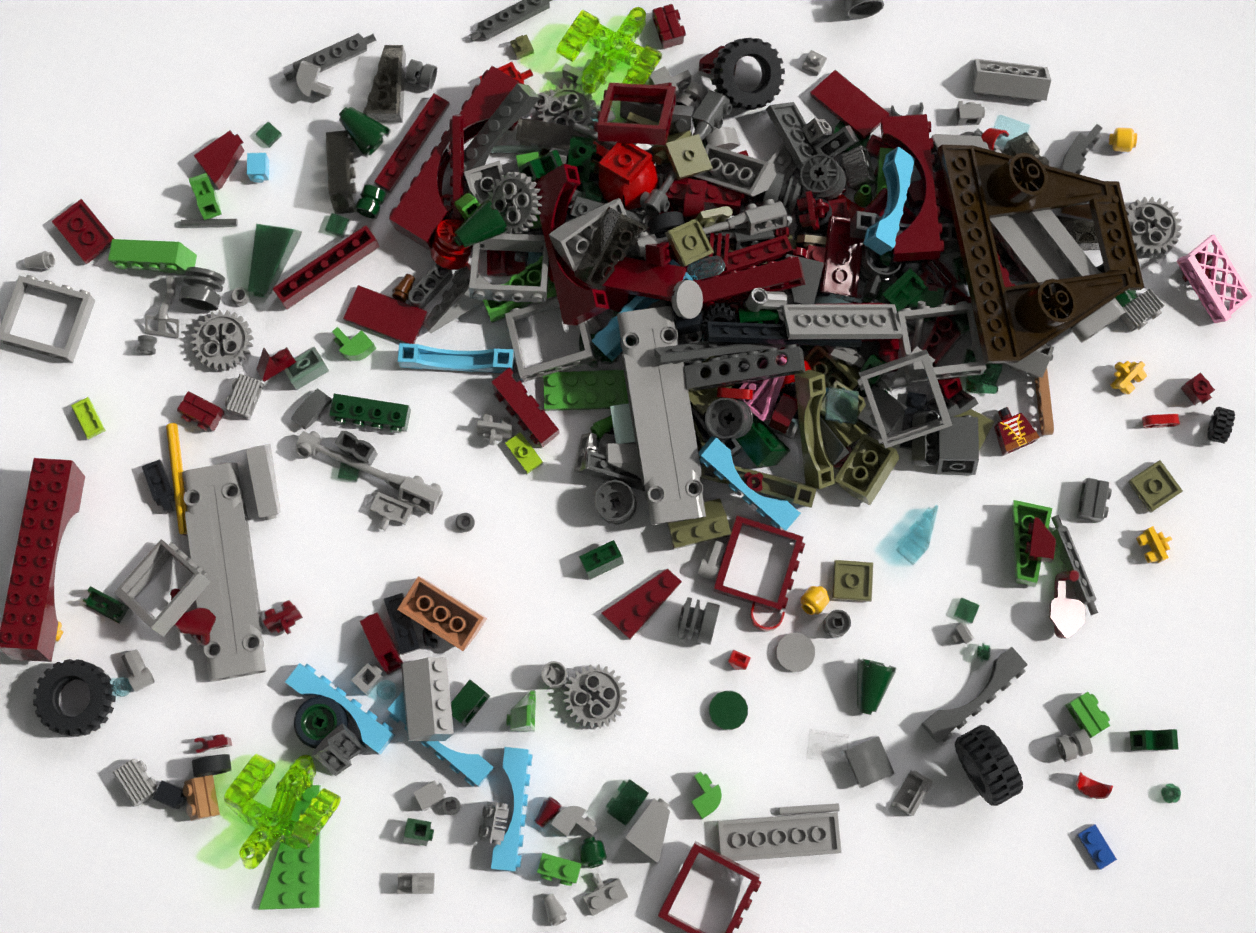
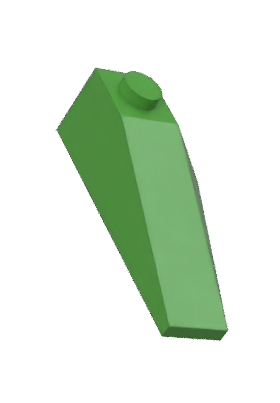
[506,690,536,732]

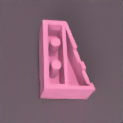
[736,357,787,421]

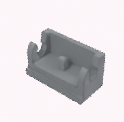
[892,770,933,816]

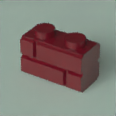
[652,4,686,49]
[177,391,225,432]

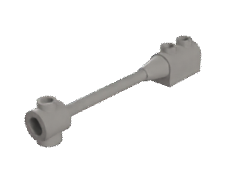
[635,199,787,260]
[296,431,443,515]

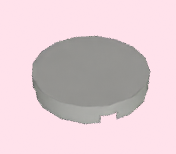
[671,280,703,319]
[776,633,815,672]

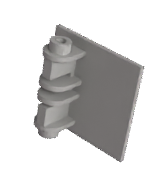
[478,801,509,845]

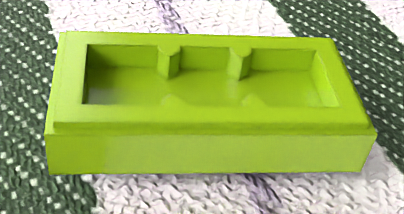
[71,397,106,439]
[505,432,543,474]

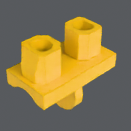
[1110,361,1147,394]
[1136,526,1172,563]

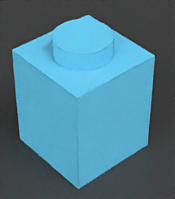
[247,153,269,183]

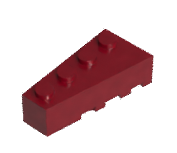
[922,286,969,367]
[492,367,560,448]

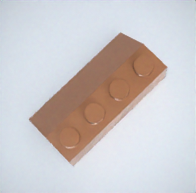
[397,576,487,651]

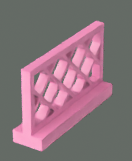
[1177,235,1252,323]

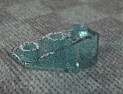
[896,505,938,565]

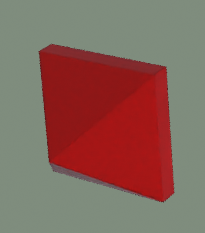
[728,650,751,670]

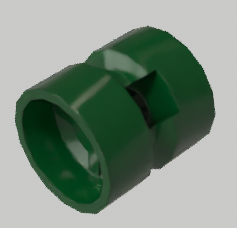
[355,184,387,219]

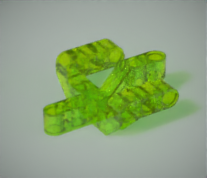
[556,7,662,94]
[224,754,341,869]

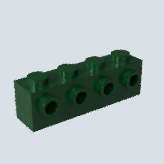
[567,136,597,214]
[329,393,411,433]

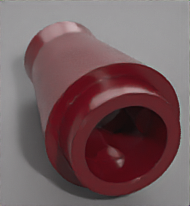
[534,796,562,828]

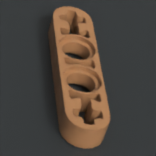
[1034,368,1054,435]

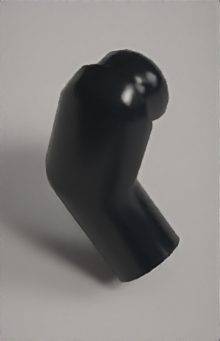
[422,627,438,649]

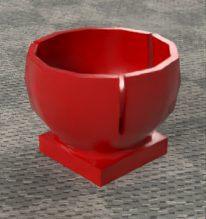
[598,142,658,210]

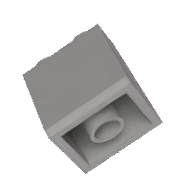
[931,134,989,172]
[625,798,670,863]

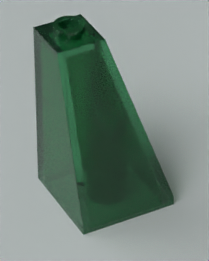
[248,224,302,298]

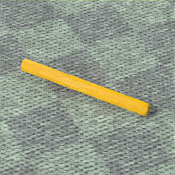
[166,423,187,535]

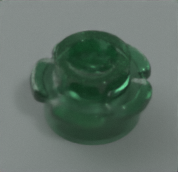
[977,643,991,662]
[1161,783,1181,803]

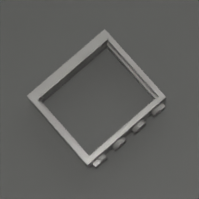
[469,233,549,303]
[0,275,96,363]
[505,297,597,382]
[897,301,986,383]
[857,349,952,449]
[114,539,211,637]

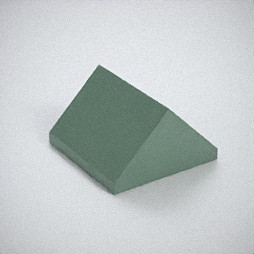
[284,346,329,390]

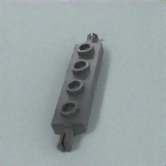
[469,0,552,42]
[284,33,376,81]
[1051,515,1099,615]

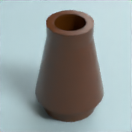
[392,274,415,302]

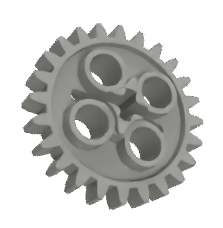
[538,83,598,143]
[488,172,542,234]
[1126,197,1182,257]
[191,310,254,371]
[563,664,627,729]

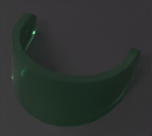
[965,376,998,394]

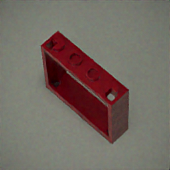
[594,82,676,145]
[713,516,805,613]
[658,841,762,933]

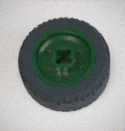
[294,696,348,749]

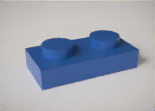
[1077,824,1117,870]

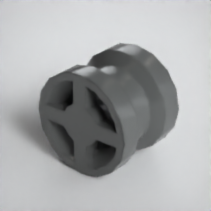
[136,335,157,355]

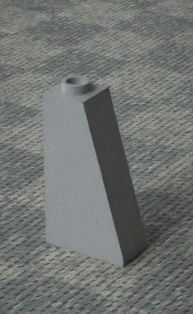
[246,444,281,520]

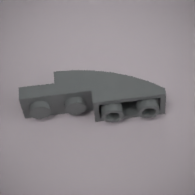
[1060,124,1103,174]

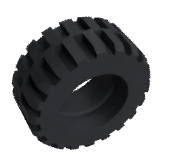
[711,38,785,110]
[33,659,116,737]
[954,725,1023,806]

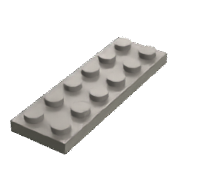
[782,304,903,339]
[718,812,842,861]

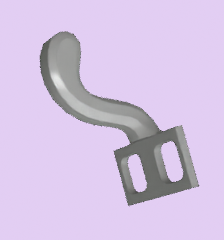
[145,275,179,338]

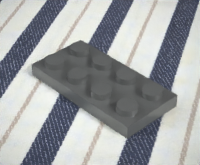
[766,102,818,172]

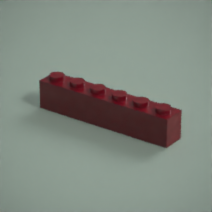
[272,225,380,309]
[694,256,806,311]

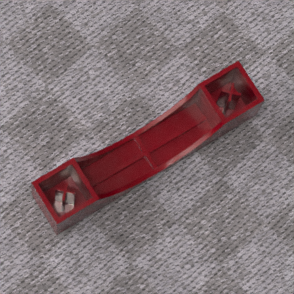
[389,66,522,251]
[0,458,85,662]

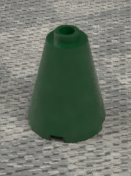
[339,107,391,158]
[453,199,508,248]
[857,658,897,715]

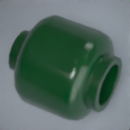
[578,837,607,869]

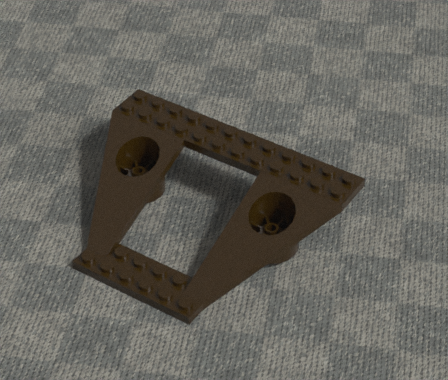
[938,144,1145,364]

